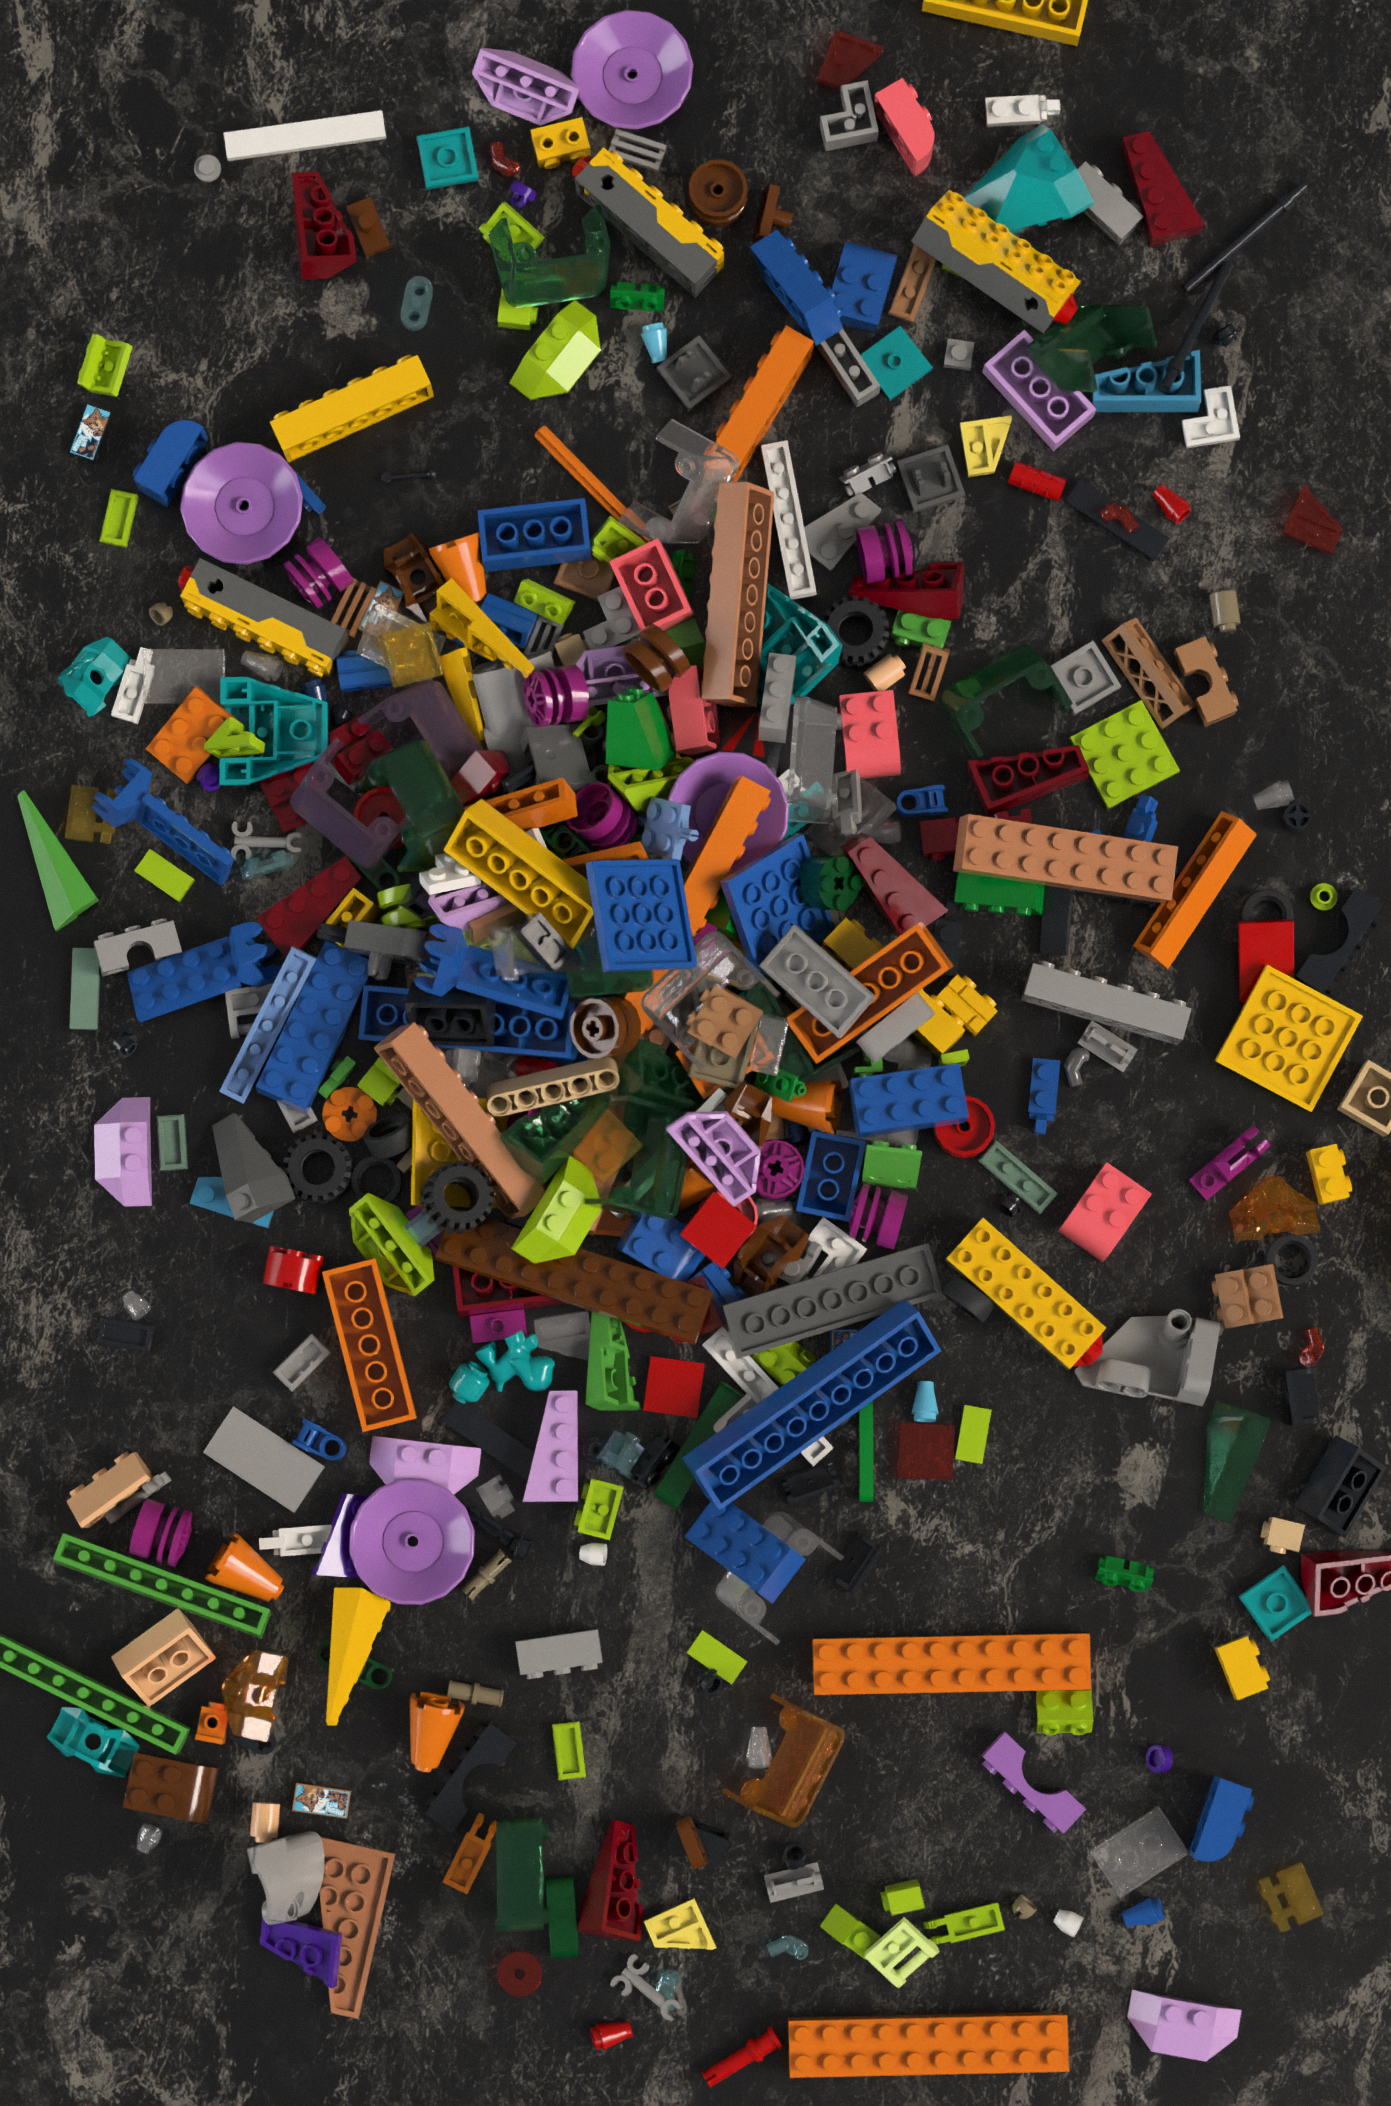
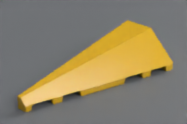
[429,578,534,678]
[438,647,488,753]
[326,1588,391,1726]

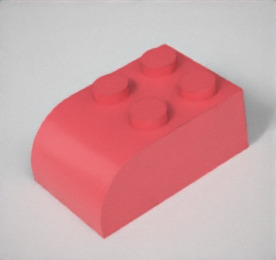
[873,78,934,177]
[609,538,696,631]
[667,665,722,757]
[838,690,901,779]
[1058,1162,1152,1263]

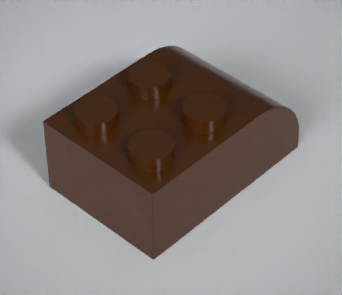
[123,1751,219,1823]

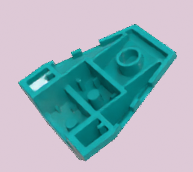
[964,124,1095,234]
[757,583,843,705]
[219,677,328,786]

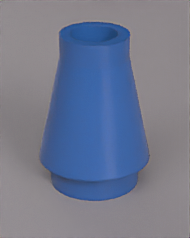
[1122,1897,1165,1927]

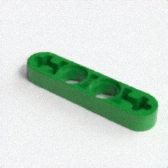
[858,1401,874,1502]

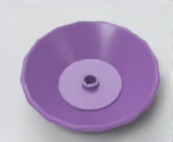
[571,10,693,129]
[180,442,303,565]
[667,752,789,874]
[349,1479,475,1605]

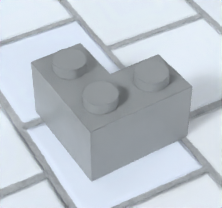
[820,80,879,151]
[583,586,641,650]

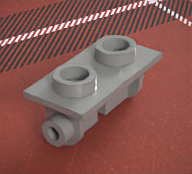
[839,453,897,496]
[1078,1021,1138,1072]
[764,1862,824,1903]

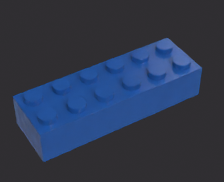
[256,940,372,1115]

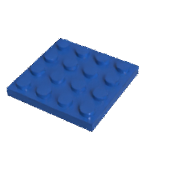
[720,833,835,980]
[586,859,697,972]

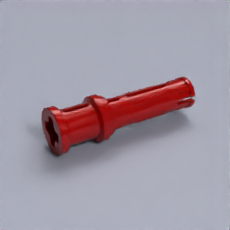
[702,2026,784,2088]

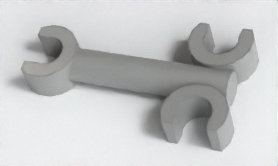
[231,821,302,861]
[104,1471,172,1524]
[610,1954,682,2021]

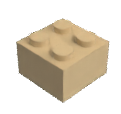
[1337,1060,1391,1137]

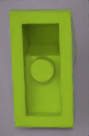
[204,717,265,759]
[820,1903,881,1959]

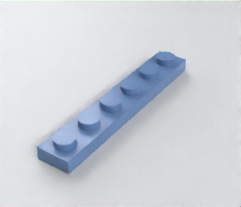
[219,946,317,1104]

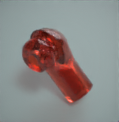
[489,142,521,177]
[1100,503,1140,534]
[1299,1327,1324,1367]

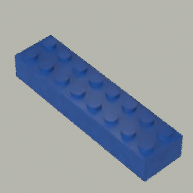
[358,985,578,1060]

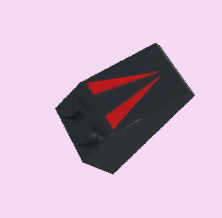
[717,704,782,776]

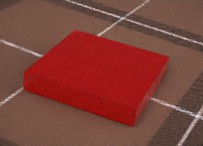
[679,1191,757,1269]
[643,1356,705,1418]

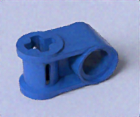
[895,785,948,818]
[292,1419,347,1461]

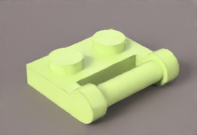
[864,1917,939,1988]

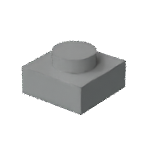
[944,339,974,371]

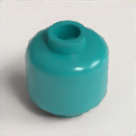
[449,1361,489,1404]

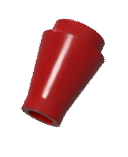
[1152,484,1192,524]
[590,2021,633,2051]

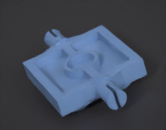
[638,796,699,860]

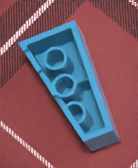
[1090,350,1201,412]

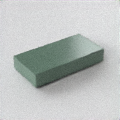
[156,1114,188,1171]

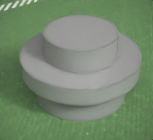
[194,155,221,182]

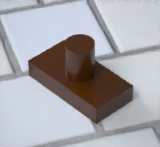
[752,184,793,242]
[346,197,391,258]

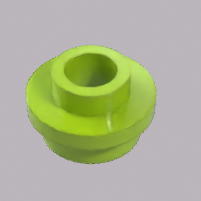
[1310,883,1338,911]

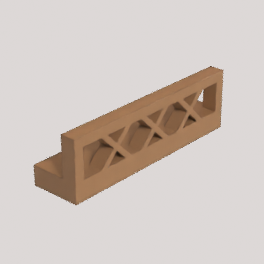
[1101,618,1196,729]

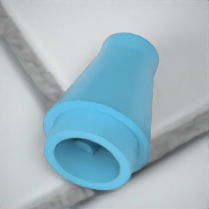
[641,322,668,364]
[911,1381,939,1422]

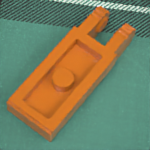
[443,1813,500,1894]

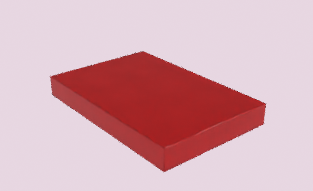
[1238,919,1294,1003]

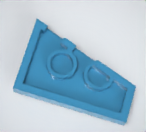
[190,1177,274,1228]

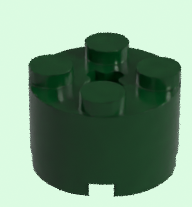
[798,855,863,911]

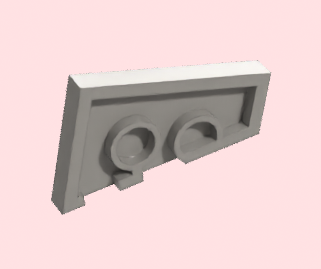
[804,493,882,572]

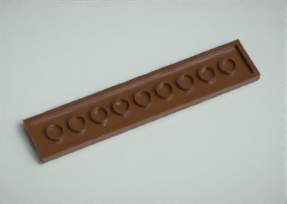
[435,1208,713,1345]

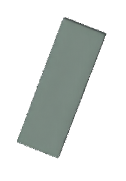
[70,948,100,1030]
[978,1141,1058,1215]

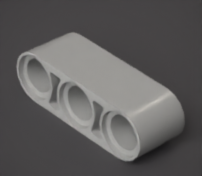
[857,992,935,1063]

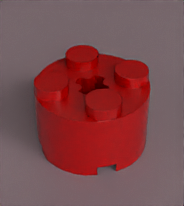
[263,1246,324,1294]

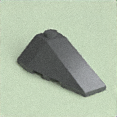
[212,1113,296,1223]

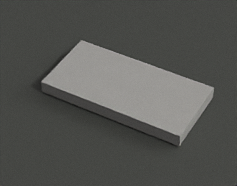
[759,925,876,1038]
[203,1406,325,1513]

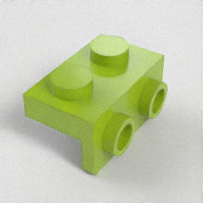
[479,202,545,264]
[78,334,133,397]
[590,516,647,564]
[514,579,575,625]
[752,1341,817,1386]
[574,1478,624,1540]
[1036,1690,1093,1735]

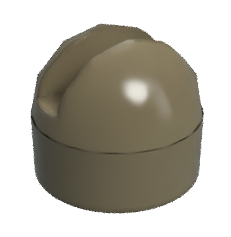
[149,602,173,626]
[1012,1894,1037,1919]

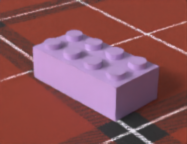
[982,330,1096,451]

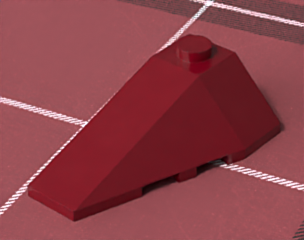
[291,172,356,280]
[849,562,964,620]
[411,750,510,831]
[1301,1551,1391,1617]
[578,1820,644,1941]

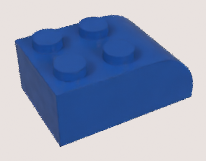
[832,241,898,333]
[133,420,209,507]
[796,1130,866,1222]
[615,1201,705,1284]
[1188,1776,1254,1862]

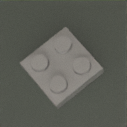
[1047,641,1121,715]

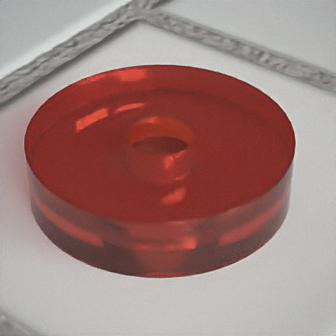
[498,1951,542,1997]

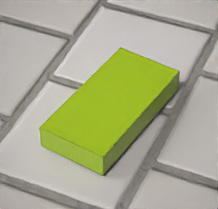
[100,489,139,548]
[134,849,195,902]
[938,1049,969,1066]
[955,1405,992,1464]
[687,1630,747,1684]
[552,1721,586,1780]

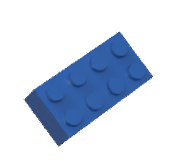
[750,230,843,346]
[477,498,592,572]
[848,1063,969,1138]
[684,1502,806,1604]

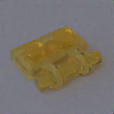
[65,785,117,844]
[1259,1862,1324,1933]

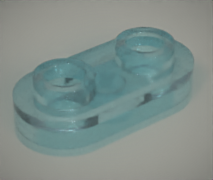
[401,276,433,331]
[240,850,295,880]

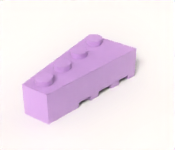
[522,1391,578,1502]

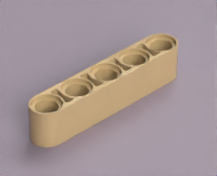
[486,1057,619,1116]

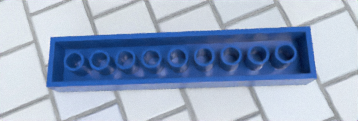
[682,1299,941,1511]

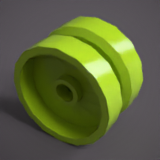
[376,884,441,930]

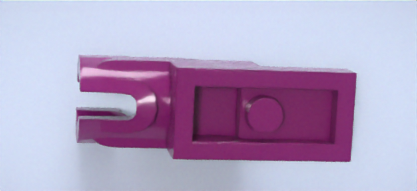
[1188,1126,1270,1201]

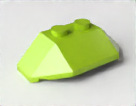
[509,300,601,400]
[607,757,694,811]
[511,1155,603,1263]
[349,1193,434,1296]

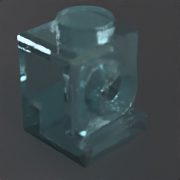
[597,1430,644,1479]

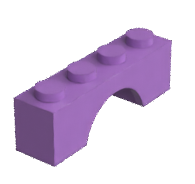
[981,1731,1086,1834]

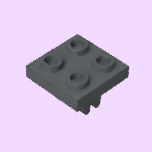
[657,336,732,411]
[897,444,965,513]

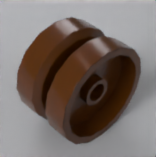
[689,159,747,227]
[622,624,690,694]
[570,996,641,1059]

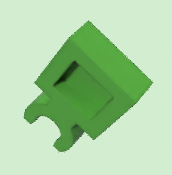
[318,1056,357,1099]

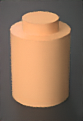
[863,654,906,692]
[250,1802,280,1843]

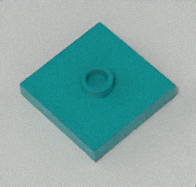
[417,127,479,190]
[860,326,933,401]
[1238,1565,1312,1642]

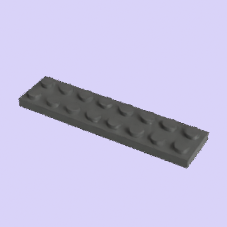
[721,1243,943,1359]

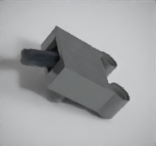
[501,722,612,793]
[317,920,440,981]

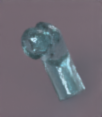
[766,1935,808,1960]
[656,1969,681,2011]

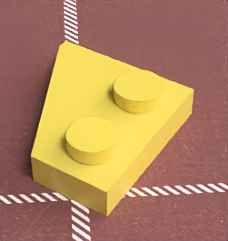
[960,415,1012,477]
[644,1898,716,1950]

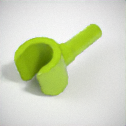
[573,706,606,738]

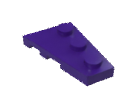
[260,1917,342,1989]

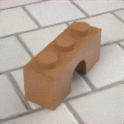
[1173,636,1239,727]

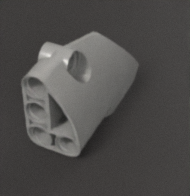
[472,649,561,774]
[1074,1309,1220,1406]
[247,1831,325,1925]

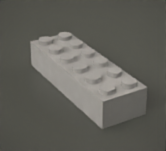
[1021,961,1192,1045]

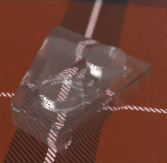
[534,1310,591,1361]

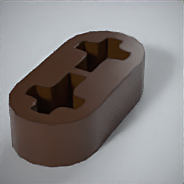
[676,1816,708,1870]

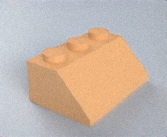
[66,1451,154,1528]
[111,1608,216,1707]

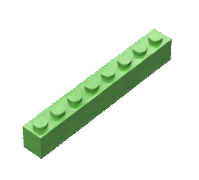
[53,1533,271,1639]
[0,1633,192,1754]

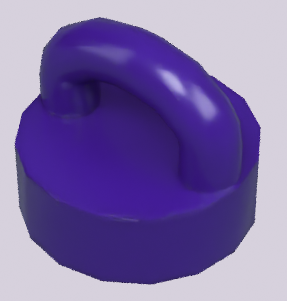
[509,181,537,208]
[197,762,220,791]
[1146,1744,1173,1773]

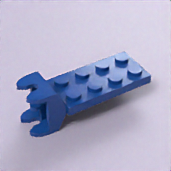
[92,758,234,886]
[127,922,282,1022]
[415,924,574,1020]

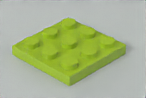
[1070,700,1180,809]

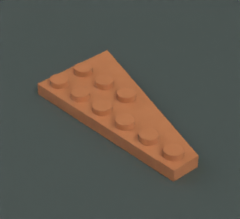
[319,1837,396,2019]

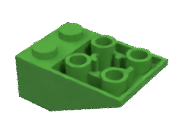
[861,1141,922,1190]

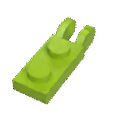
[923,1902,1005,1945]

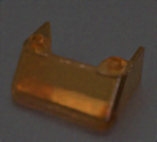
[722,1693,845,1828]

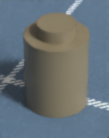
[1209,590,1241,632]

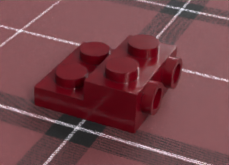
[326,714,395,786]
[260,763,328,834]

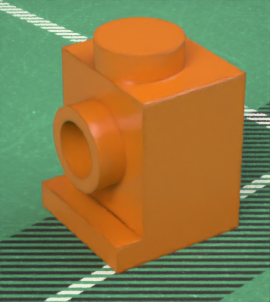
[195,1701,231,1744]

